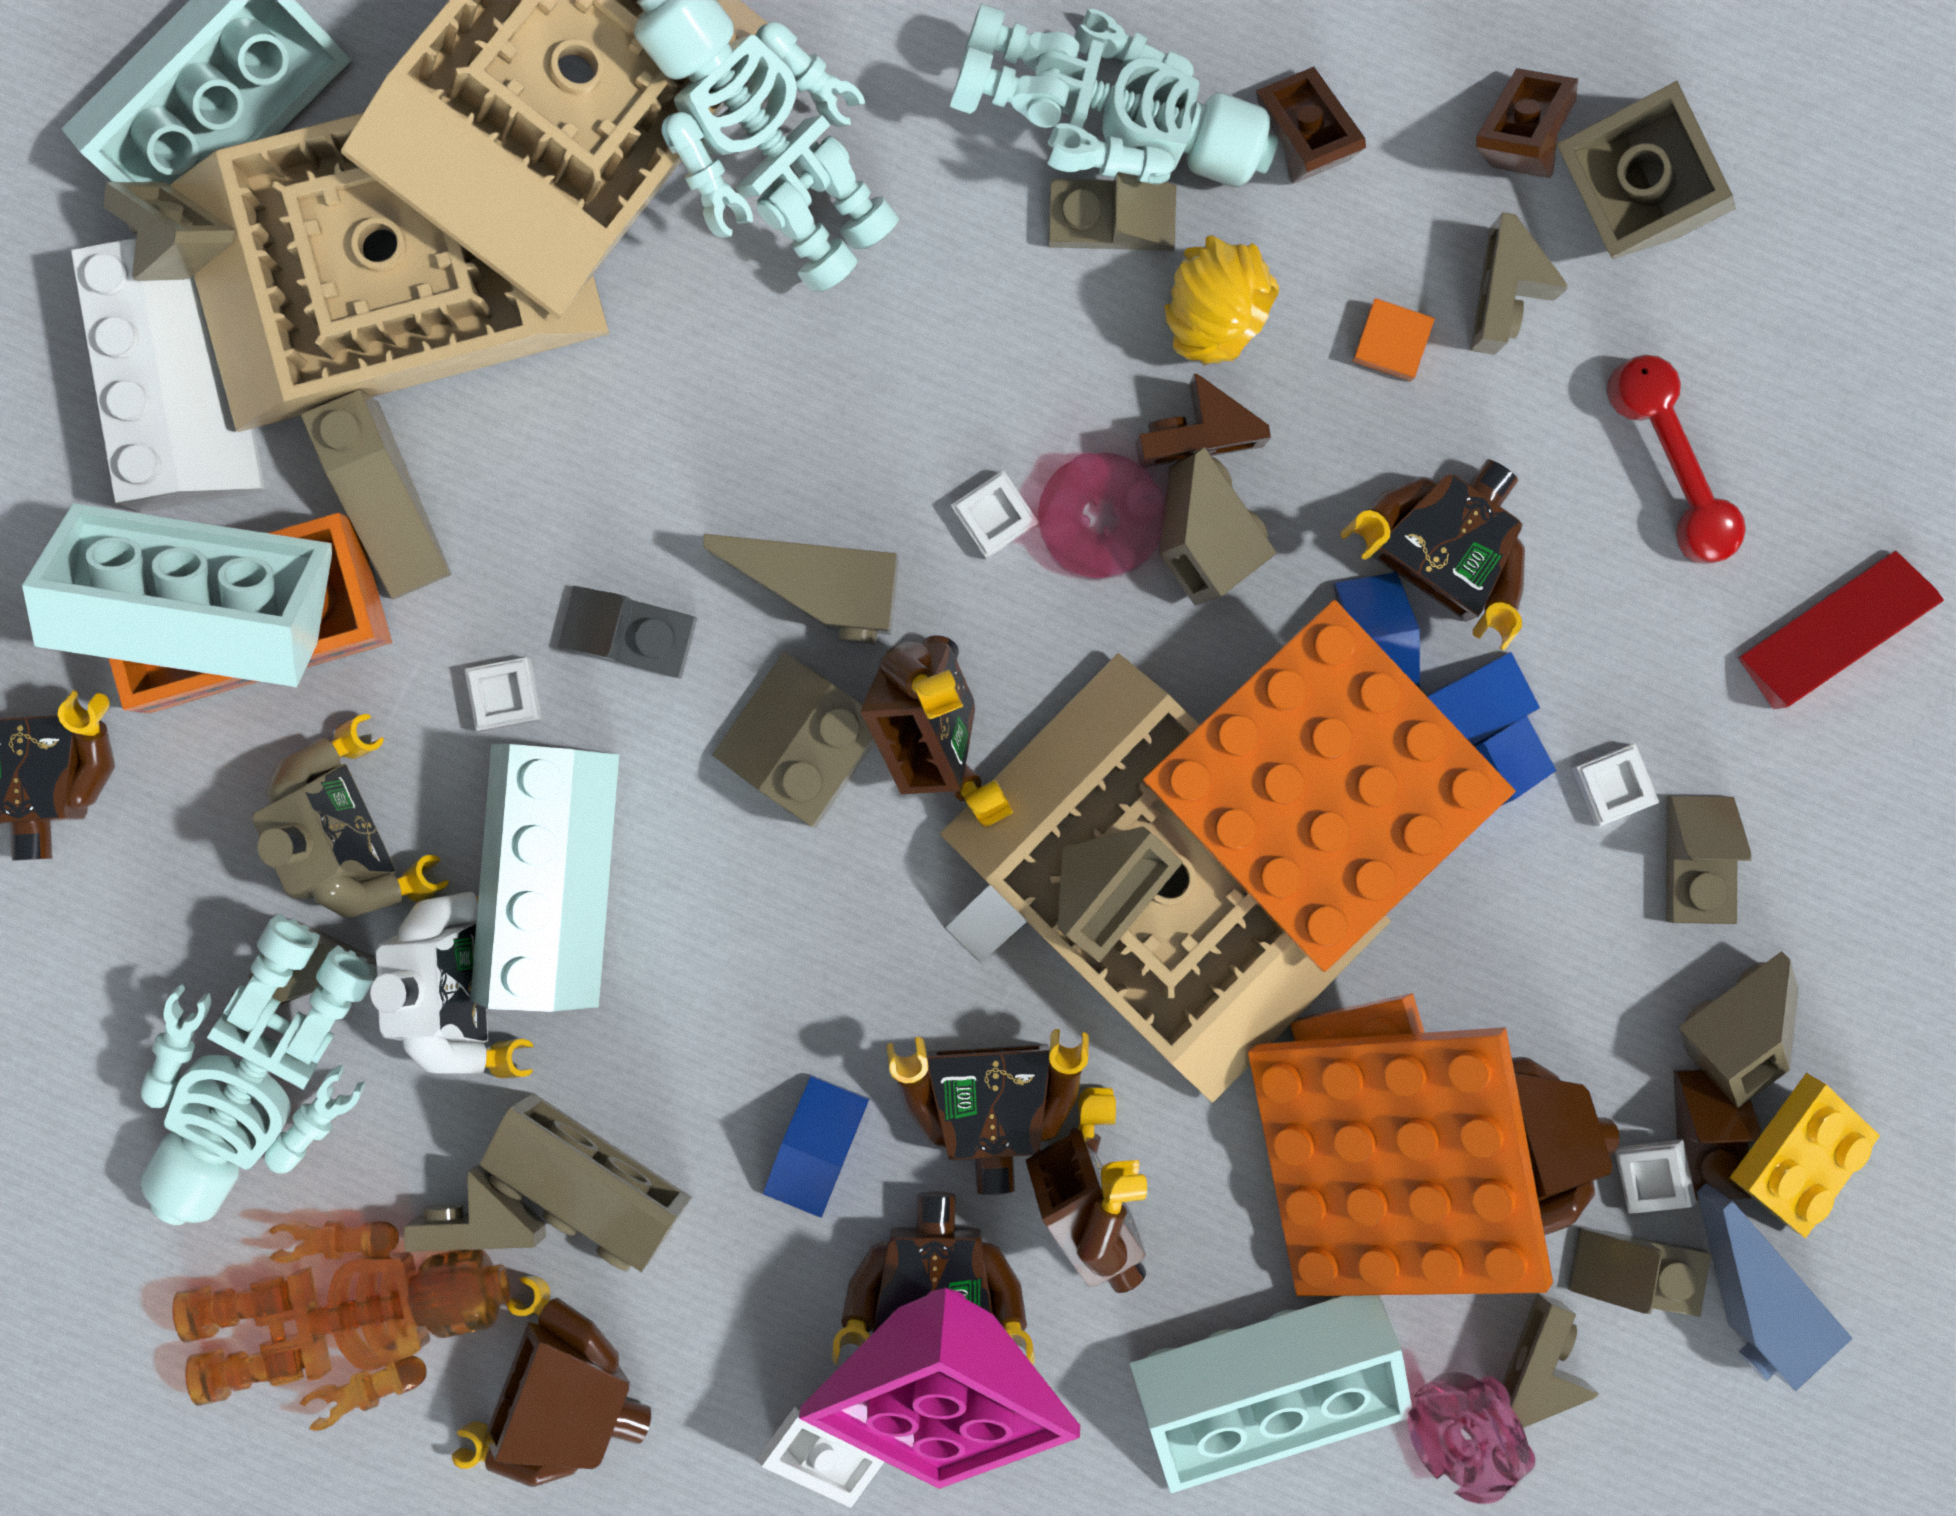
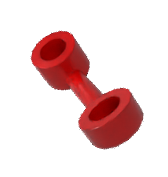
[1607,354,1746,564]

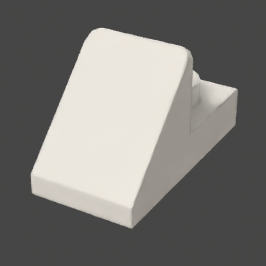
[756,1393,884,1508]

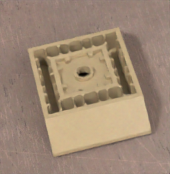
[341,0,768,319]
[169,113,610,432]
[940,653,1391,1103]

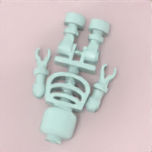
[634,0,899,292]
[950,3,1278,188]
[140,913,377,1225]

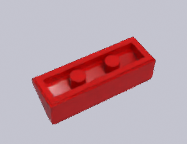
[1737,551,1944,709]

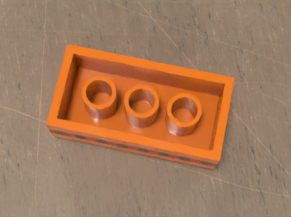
[108,512,393,714]

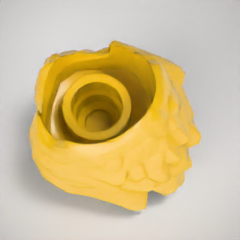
[1164,235,1279,366]

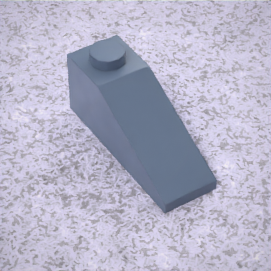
[1696,1183,1853,1391]

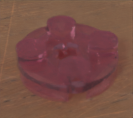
[1037,453,1164,581]
[1407,1372,1536,1504]

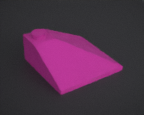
[799,1288,1081,1489]

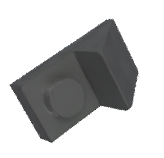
[558,586,698,679]

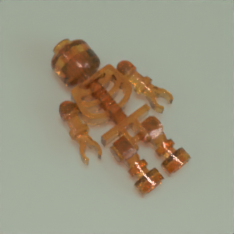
[172,1220,510,1431]

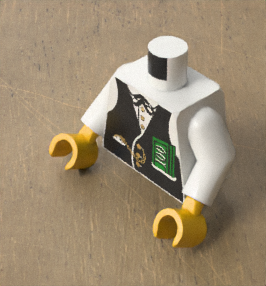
[370,891,533,1079]

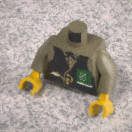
[252,714,449,917]

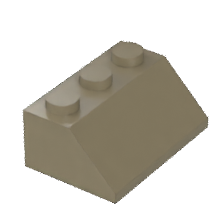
[479,1093,692,1273]

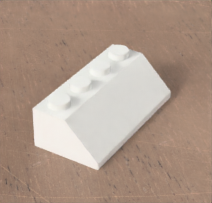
[71,238,265,513]

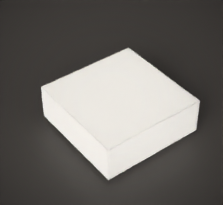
[951,470,1039,560]
[465,657,542,732]
[1571,744,1659,826]
[1615,1139,1696,1214]

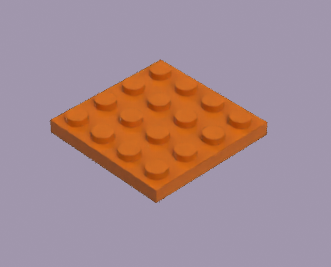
[1141,599,1516,973]
[1248,1027,1553,1296]

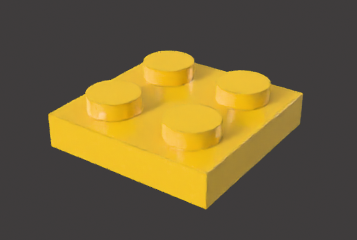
[1730,1073,1880,1239]

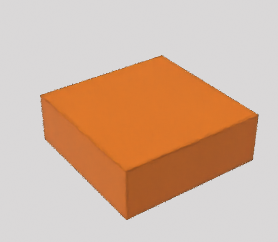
[1352,298,1435,382]

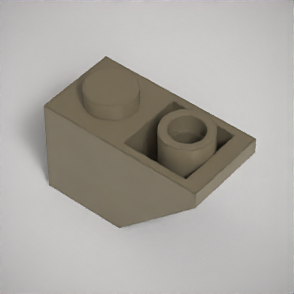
[1159,447,1277,606]
[1678,951,1798,1108]

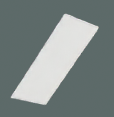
[945,885,1027,963]

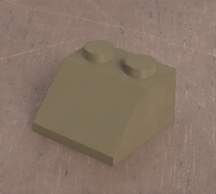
[1557,81,1736,259]
[712,651,875,827]

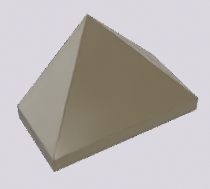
[1058,826,1183,963]

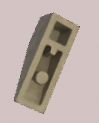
[300,389,452,599]
[703,534,899,644]

